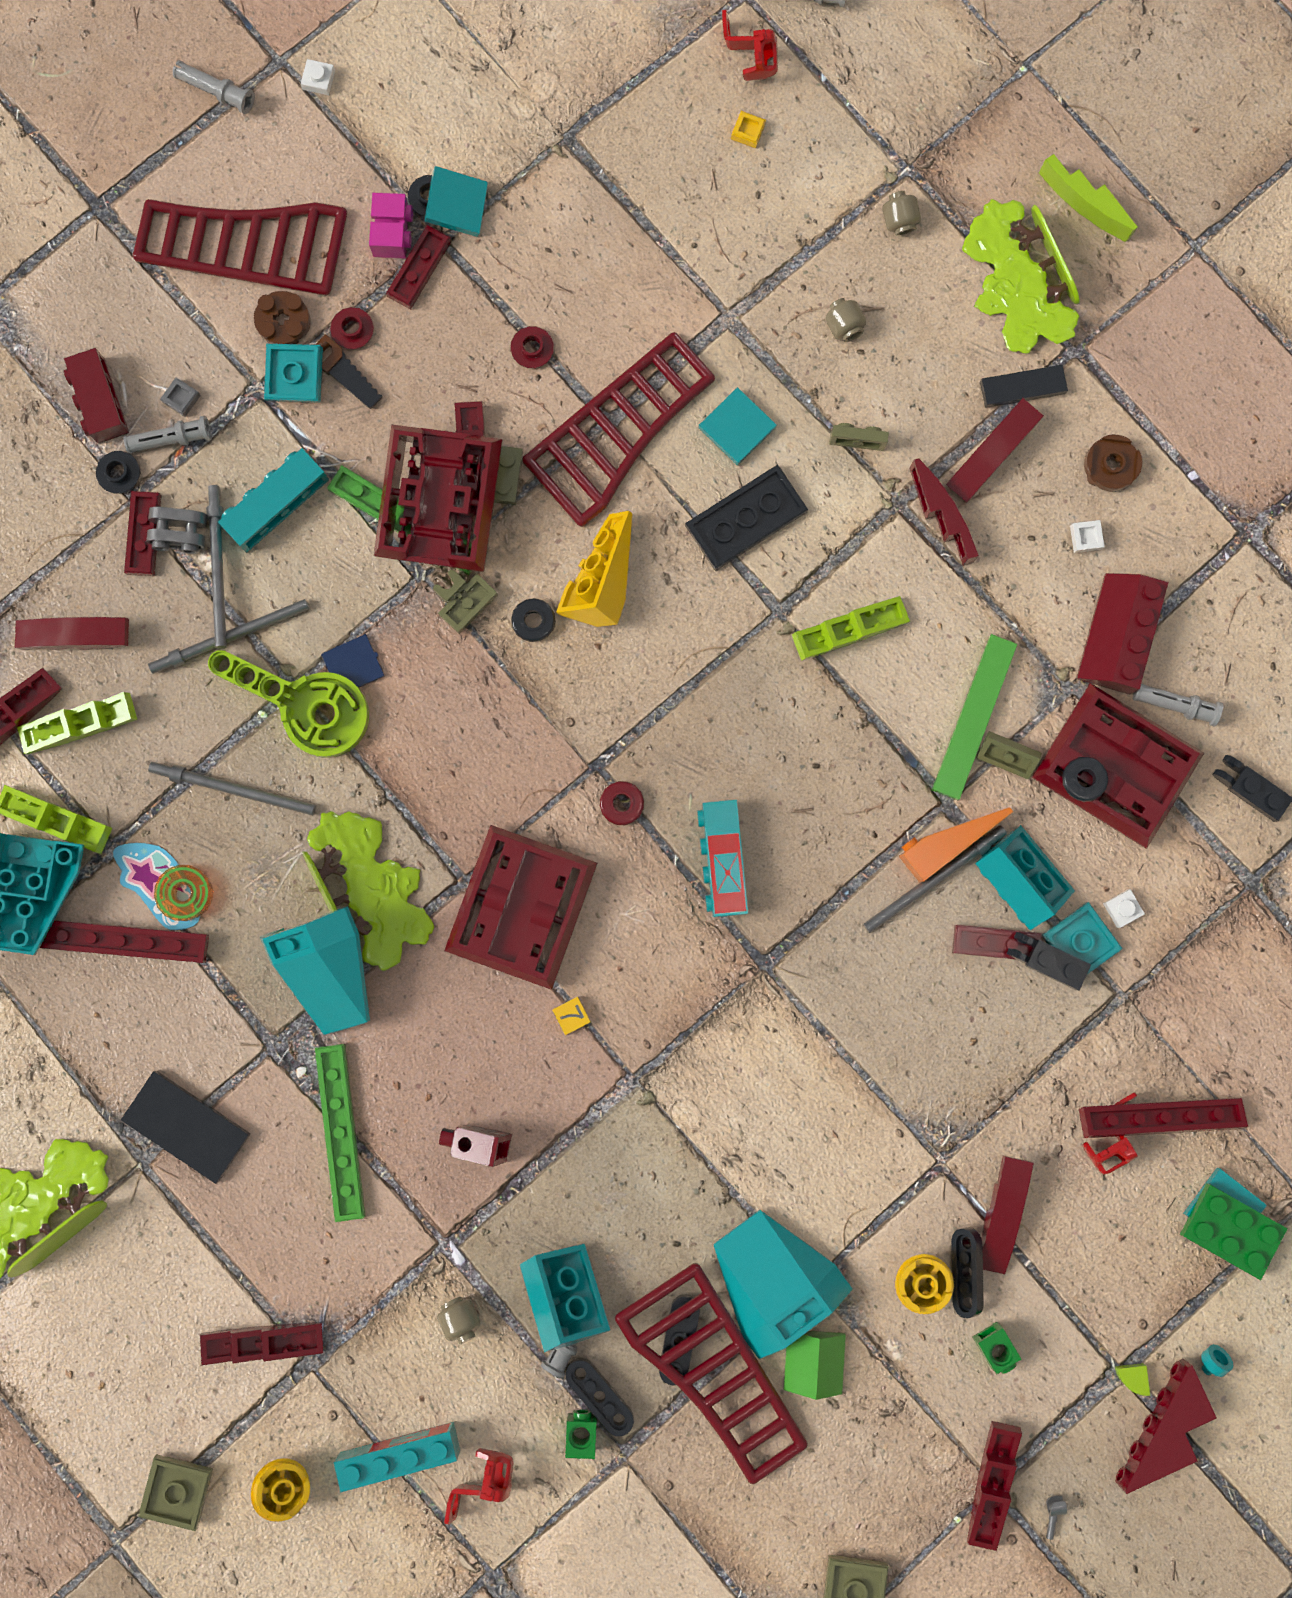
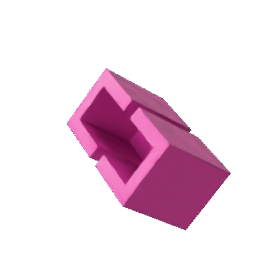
[369,192,413,259]

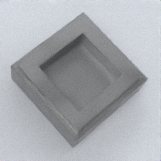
[160,377,201,417]

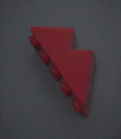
[1115,1358,1217,1494]

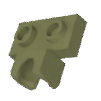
[433,569,498,634]

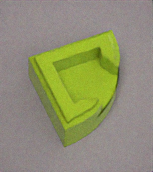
[1115,1363,1150,1396]

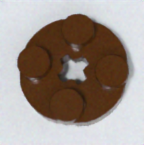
[254,291,311,344]
[1084,434,1143,492]

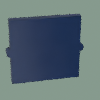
[321,634,385,692]

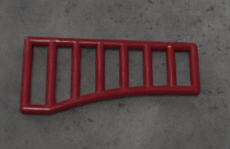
[133,199,347,296]
[522,332,715,527]
[615,1263,808,1484]

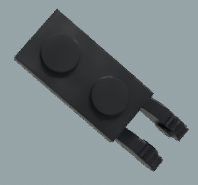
[1212,755,1292,822]
[1007,932,1091,991]

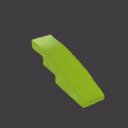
[1039,154,1138,242]
[792,596,910,661]
[17,692,137,754]
[0,785,112,854]

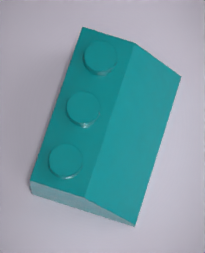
[975,825,1075,930]
[520,1243,610,1352]

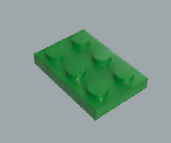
[1179,1183,1288,1280]

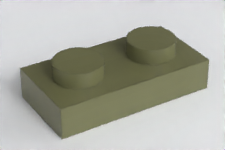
[829,423,889,451]
[494,446,523,505]
[976,731,1042,780]

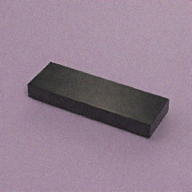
[980,364,1068,408]

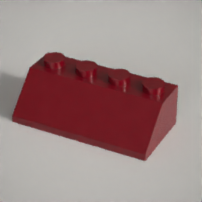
[1076,573,1169,695]

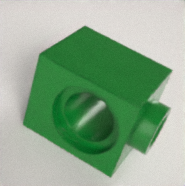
[972,1322,1021,1375]
[565,1409,597,1459]

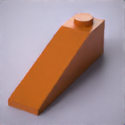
[899,807,1013,883]

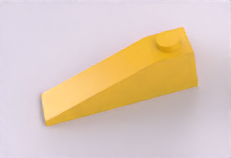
[556,511,632,627]

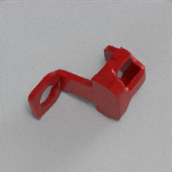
[722,10,778,81]
[1082,1092,1138,1175]
[444,1448,514,1525]

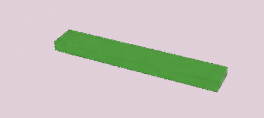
[327,465,472,576]
[931,634,1017,801]
[315,1044,366,1222]

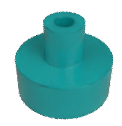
[1201,1344,1234,1377]

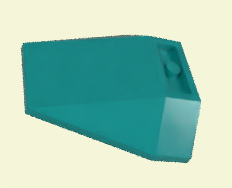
[0,833,84,955]
[260,906,370,1035]
[713,1210,853,1359]

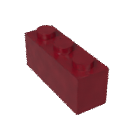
[63,348,129,444]

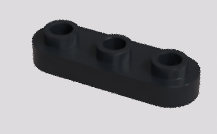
[951,1227,984,1319]
[659,1294,700,1386]
[566,1358,634,1436]

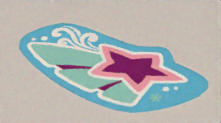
[113,843,200,930]

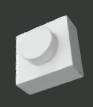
[301,59,335,96]
[1070,520,1104,553]
[1103,889,1144,928]

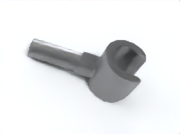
[1046,1496,1067,1540]

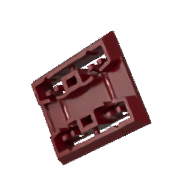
[374,424,503,572]
[1032,683,1204,849]
[444,825,598,990]

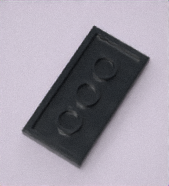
[685,464,808,571]
[121,1071,251,1184]

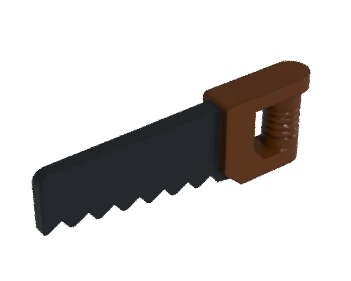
[315,334,383,409]

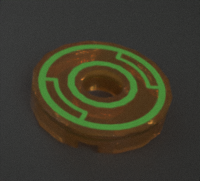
[154,865,213,921]

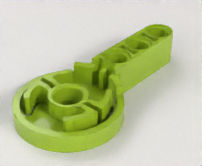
[208,650,369,758]

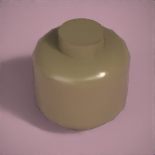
[882,191,921,236]
[826,298,866,342]
[437,1297,481,1345]

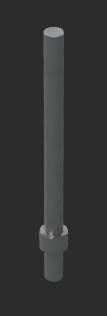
[206,485,226,649]
[148,599,310,674]
[148,762,316,816]
[863,825,1007,933]

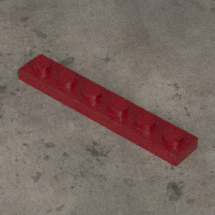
[40,920,209,963]
[1078,1098,1248,1138]

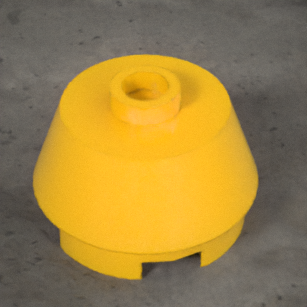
[895,1254,954,1314]
[251,1458,310,1522]

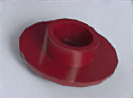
[330,307,374,350]
[510,326,554,369]
[600,781,644,826]

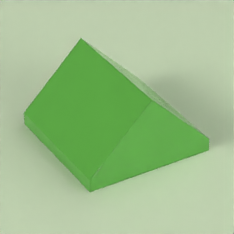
[783,1331,846,1400]

